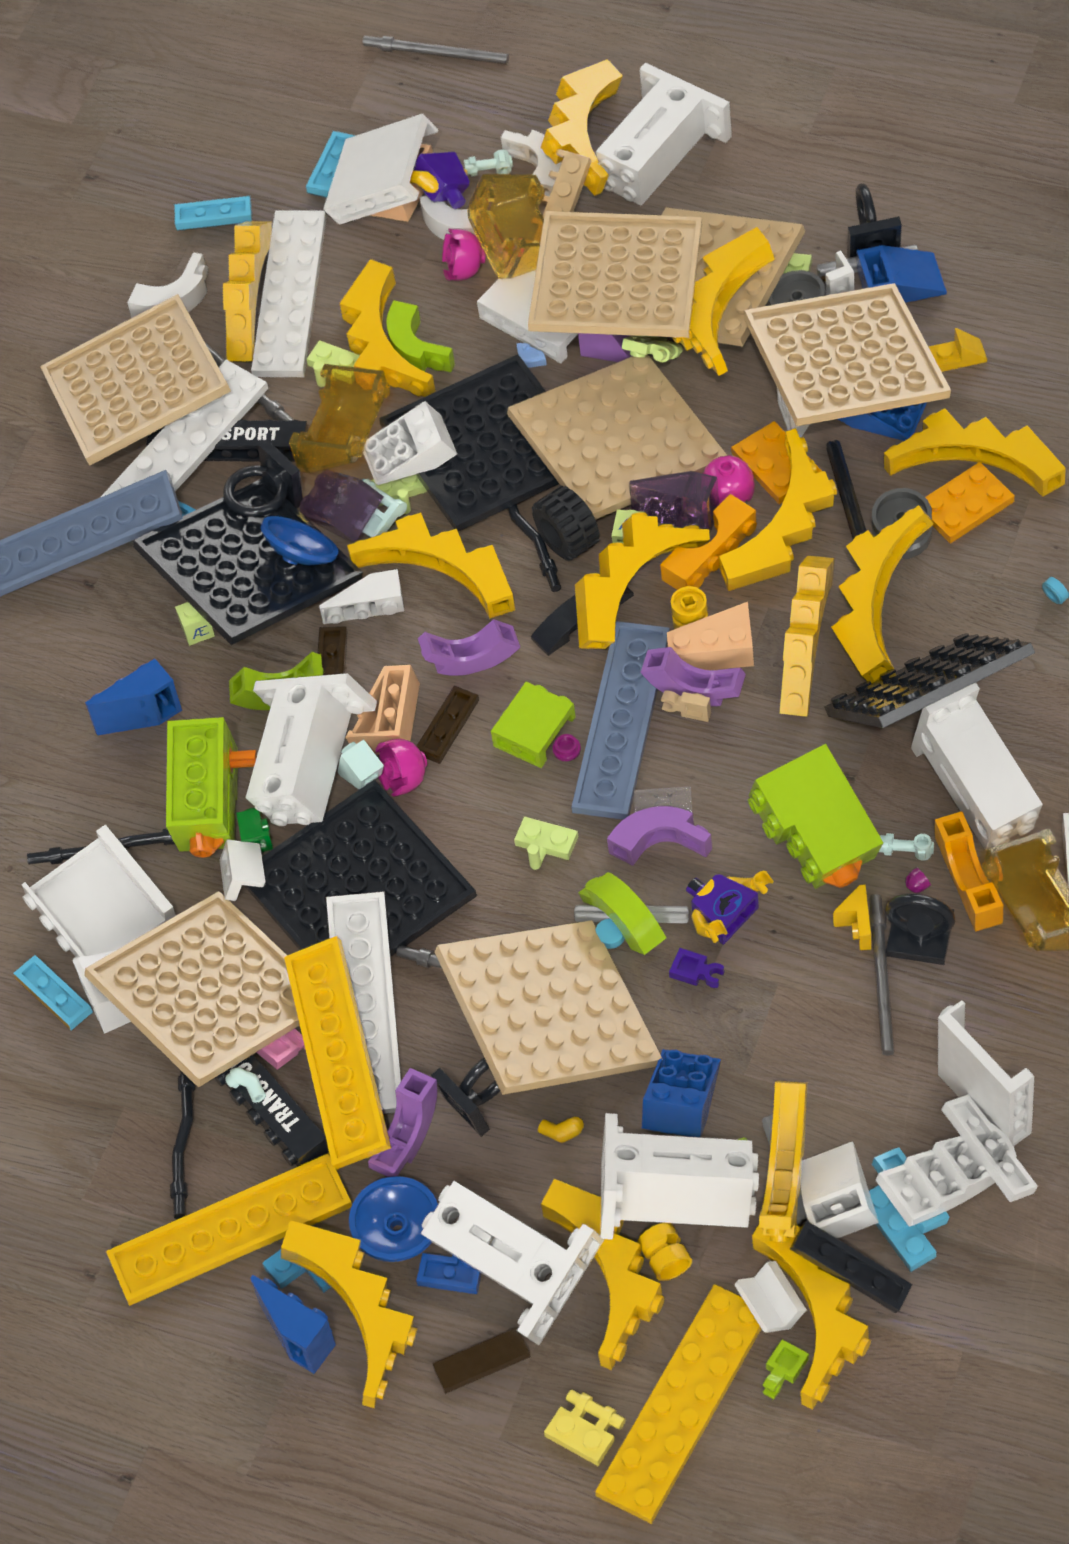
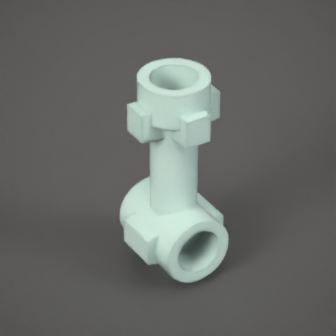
[464,150,513,176]
[879,833,934,861]

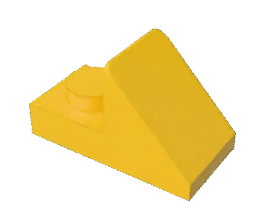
[929,328,987,372]
[833,884,871,951]

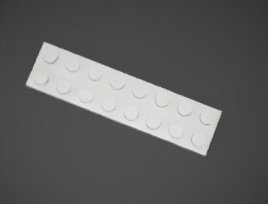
[251,211,327,377]
[101,360,268,497]
[326,892,401,1114]

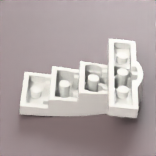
[876,1094,1038,1227]

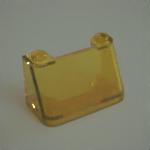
[467,174,545,279]
[289,364,390,474]
[982,829,1069,951]

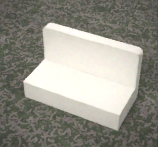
[825,251,855,295]
[220,840,265,901]
[735,1261,806,1333]

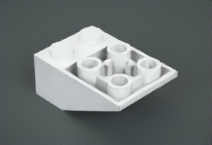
[360,401,457,485]
[800,1141,879,1238]

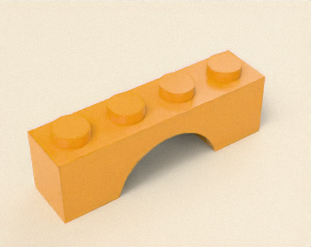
[660,494,757,590]
[935,811,1003,932]

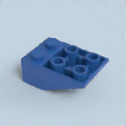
[857,245,947,303]
[838,402,927,441]
[85,659,182,735]
[642,1049,721,1138]
[250,1275,336,1374]

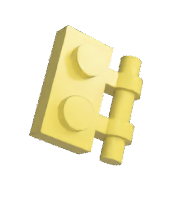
[544,1390,626,1466]

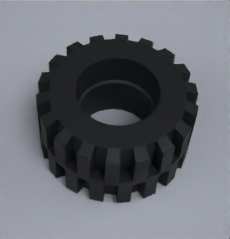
[532,486,600,561]

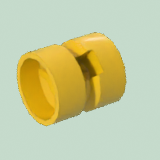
[671,586,708,629]
[638,1223,692,1281]

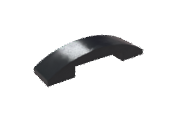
[531,586,634,656]

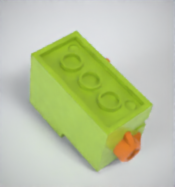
[166,717,257,858]
[748,744,884,889]

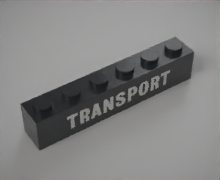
[146,419,310,462]
[214,1054,329,1167]

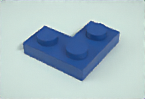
[416,1253,482,1294]

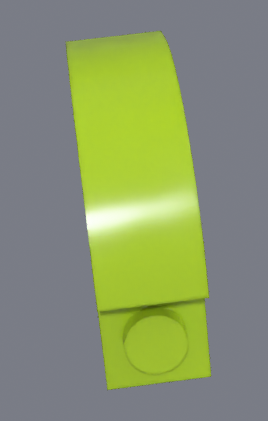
[387,300,455,372]
[229,652,323,710]
[578,872,667,955]

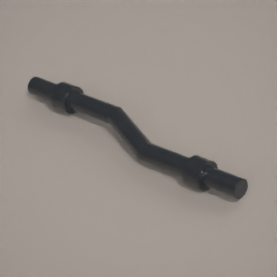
[507,504,562,592]
[27,828,175,865]
[170,1070,196,1220]

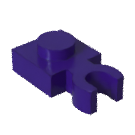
[669,948,725,988]

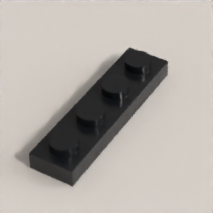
[790,1221,913,1313]

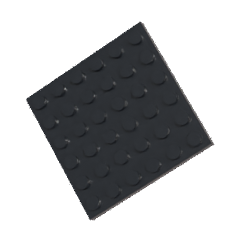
[379,354,559,532]
[133,478,363,645]
[824,633,1035,728]
[244,779,477,957]

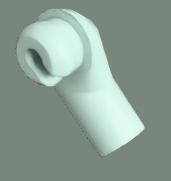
[226,1067,266,1103]

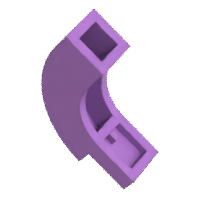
[418,619,520,676]
[641,647,746,706]
[607,806,712,866]
[368,1068,437,1177]

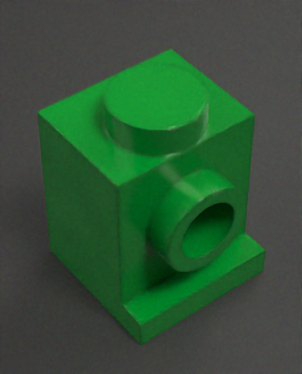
[236,808,273,852]

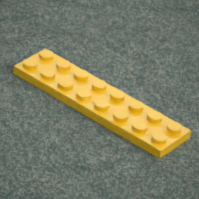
[284,936,391,1169]
[106,1154,352,1306]
[595,1284,762,1524]

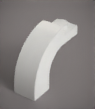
[501,130,562,199]
[420,192,488,244]
[127,252,208,318]

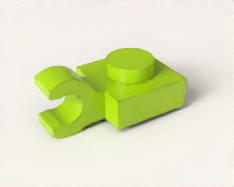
[763,1340,809,1399]

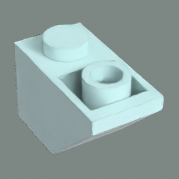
[337,739,384,790]

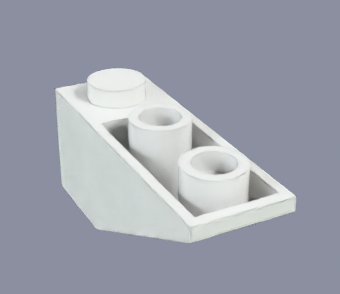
[319,569,404,624]

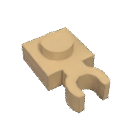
[661,690,711,722]

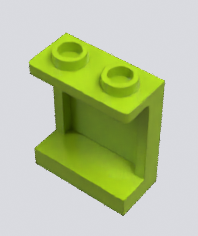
[491,682,576,768]

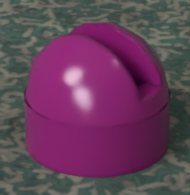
[905,867,931,893]

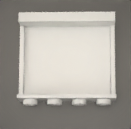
[324,114,438,225]
[477,242,578,363]
[22,825,176,960]
[938,1001,1034,1146]

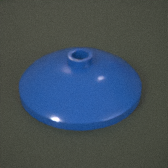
[261,516,338,565]
[349,1176,438,1262]

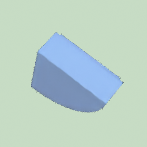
[516,343,547,368]

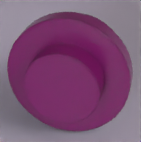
[552,734,581,761]

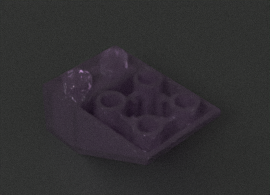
[299,469,384,542]
[629,471,719,534]

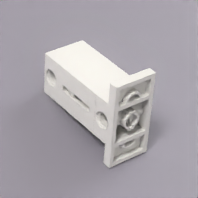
[596,63,732,206]
[246,673,377,826]
[911,683,1043,851]
[600,1113,759,1239]
[421,1181,604,1345]

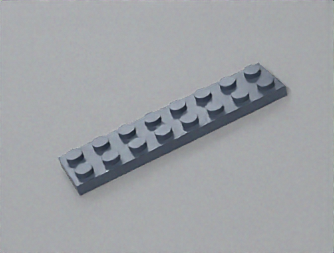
[0,470,183,597]
[572,621,670,820]

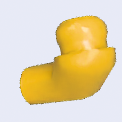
[538,1117,584,1143]

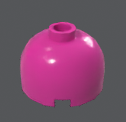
[442,228,486,281]
[701,455,755,508]
[375,738,427,797]

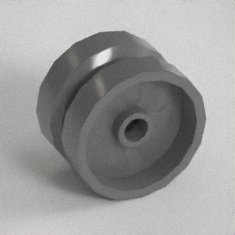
[768,270,826,306]
[872,488,932,559]

